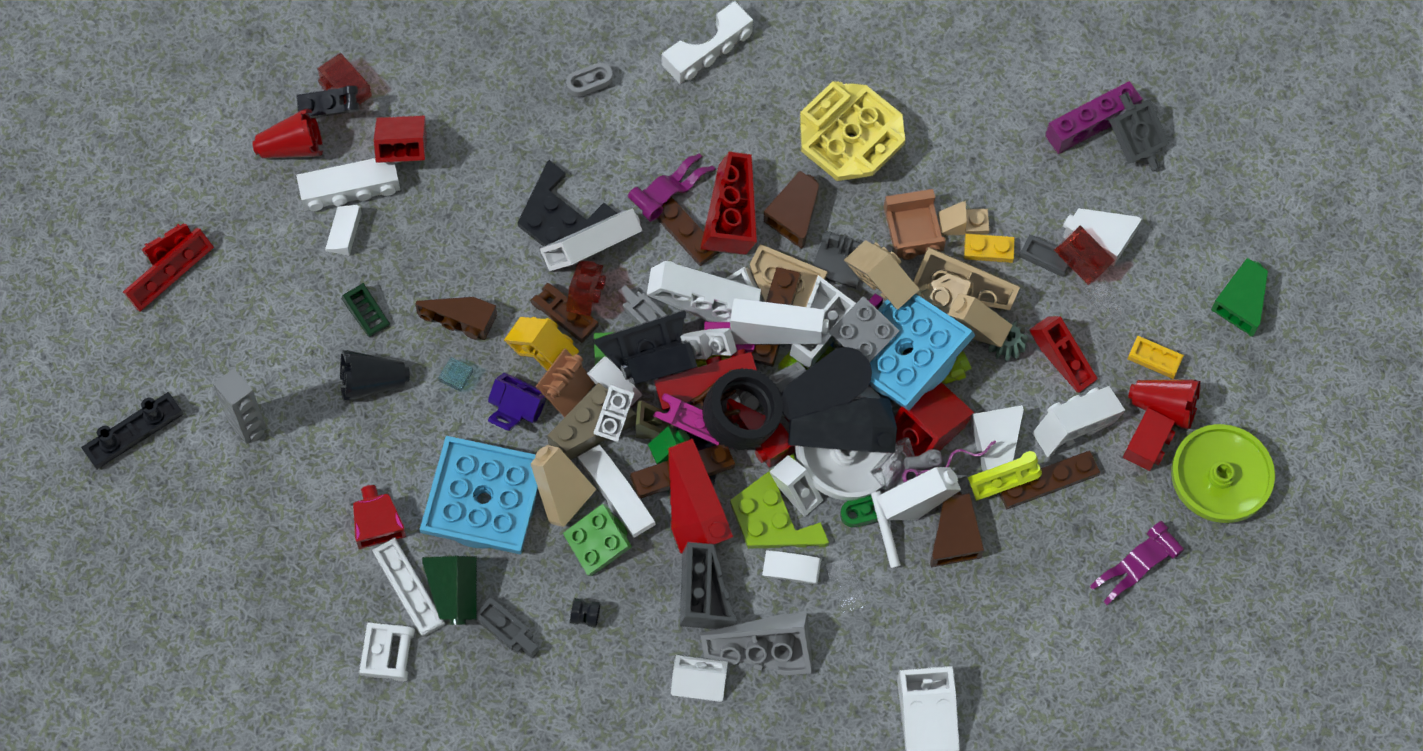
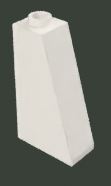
[540,208,642,271]
[730,298,829,344]

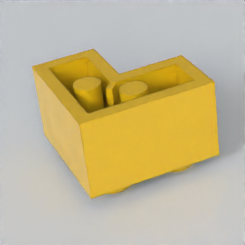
[504,317,579,371]

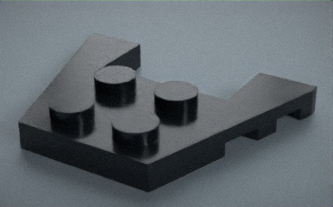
[517,160,618,247]

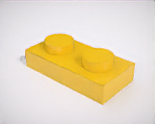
[964,234,1014,263]

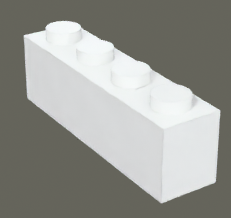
[296,158,401,211]

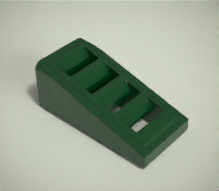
[341,283,390,337]

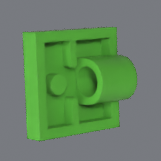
[563,504,632,576]

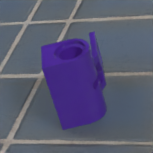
[488,372,547,431]

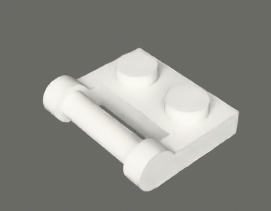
[359,622,415,681]

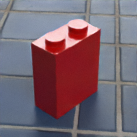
[374,115,427,163]

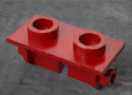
[142,223,191,266]

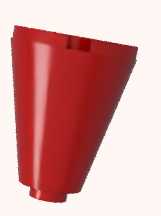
[252,108,323,158]
[1128,379,1201,429]

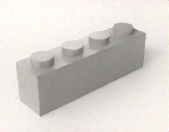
[213,368,267,444]

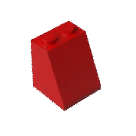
[894,382,975,457]

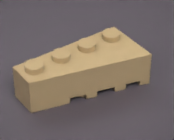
[913,247,1020,310]

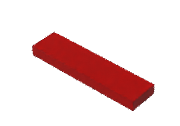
[123,228,214,312]

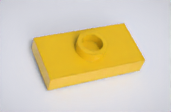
[1127,336,1184,379]

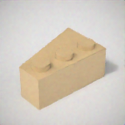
[844,240,920,310]

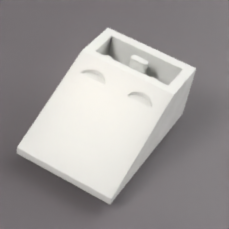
[897,666,959,751]

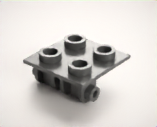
[812,231,862,289]

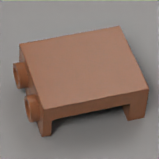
[884,189,946,260]

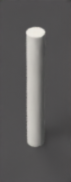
[871,491,901,568]

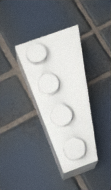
[647,261,761,322]

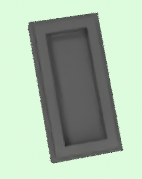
[1019,234,1074,277]

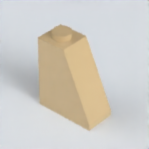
[948,293,1013,347]
[530,445,596,527]

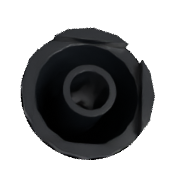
[340,350,410,401]

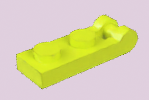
[968,451,1042,501]

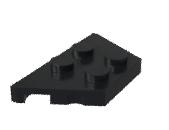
[593,310,686,371]

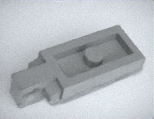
[618,285,666,325]

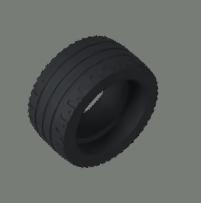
[702,368,784,450]

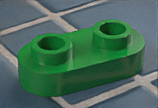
[840,495,878,528]

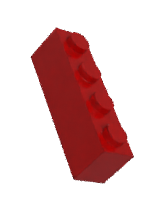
[654,349,757,410]

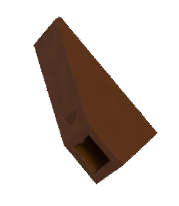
[415,297,497,340]

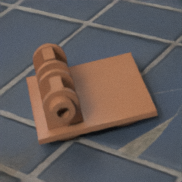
[536,349,595,418]

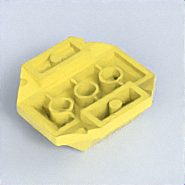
[800,81,905,181]

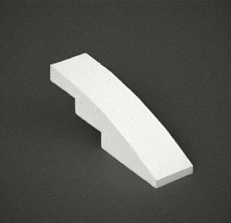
[578,444,656,538]

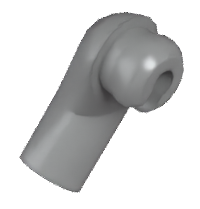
[904,449,943,470]

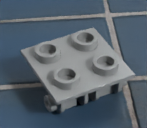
[829,296,899,363]

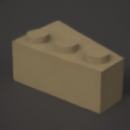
[547,383,637,460]

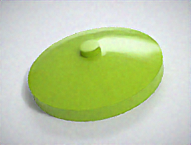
[1171,424,1275,523]

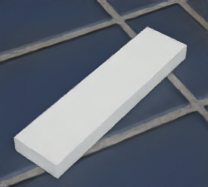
[372,538,445,638]

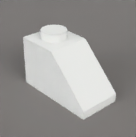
[769,455,823,517]

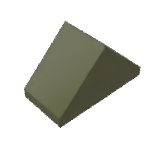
[636,400,676,439]

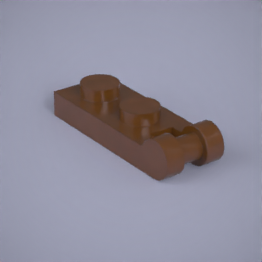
[530,283,599,343]

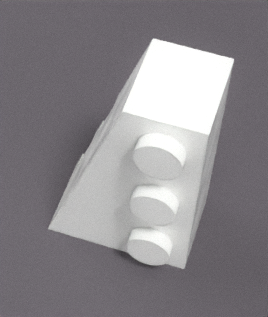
[790,275,856,369]
[1032,386,1125,457]

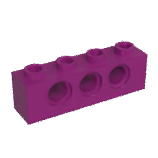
[1045,81,1143,154]

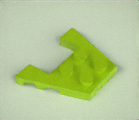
[730,455,829,549]

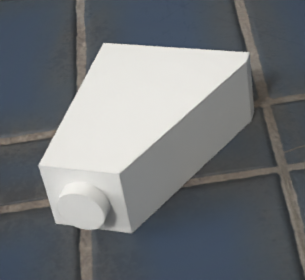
[1063,208,1142,266]
[971,405,1023,471]
[877,467,961,520]

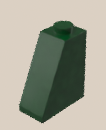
[422,556,477,625]

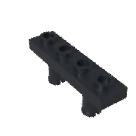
[81,392,184,470]

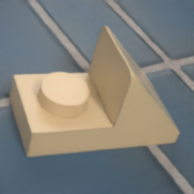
[938,201,989,235]

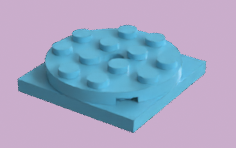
[869,294,975,411]
[420,436,538,555]

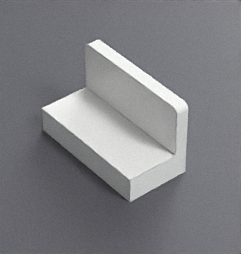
[671,655,728,702]

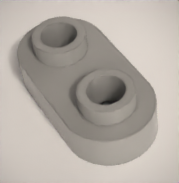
[566,63,612,97]

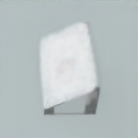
[870,437,915,491]

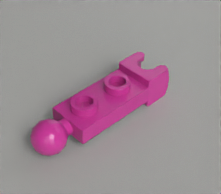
[654,393,732,449]

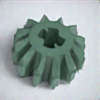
[986,318,1028,362]

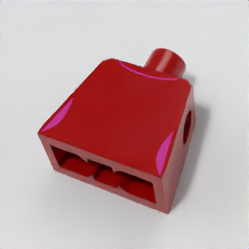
[353,485,406,550]

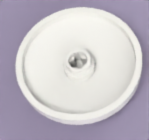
[795,402,896,501]

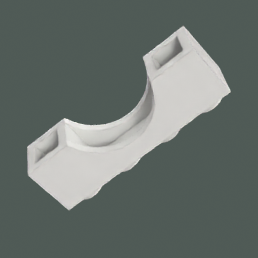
[662,1,753,84]

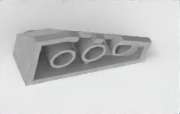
[700,612,812,675]

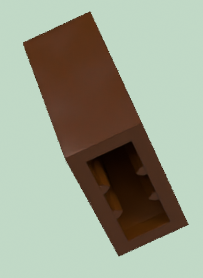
[763,171,819,249]
[930,492,984,568]

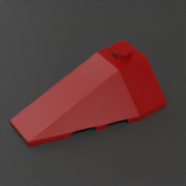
[668,439,733,554]

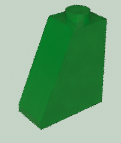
[1211,258,1268,337]

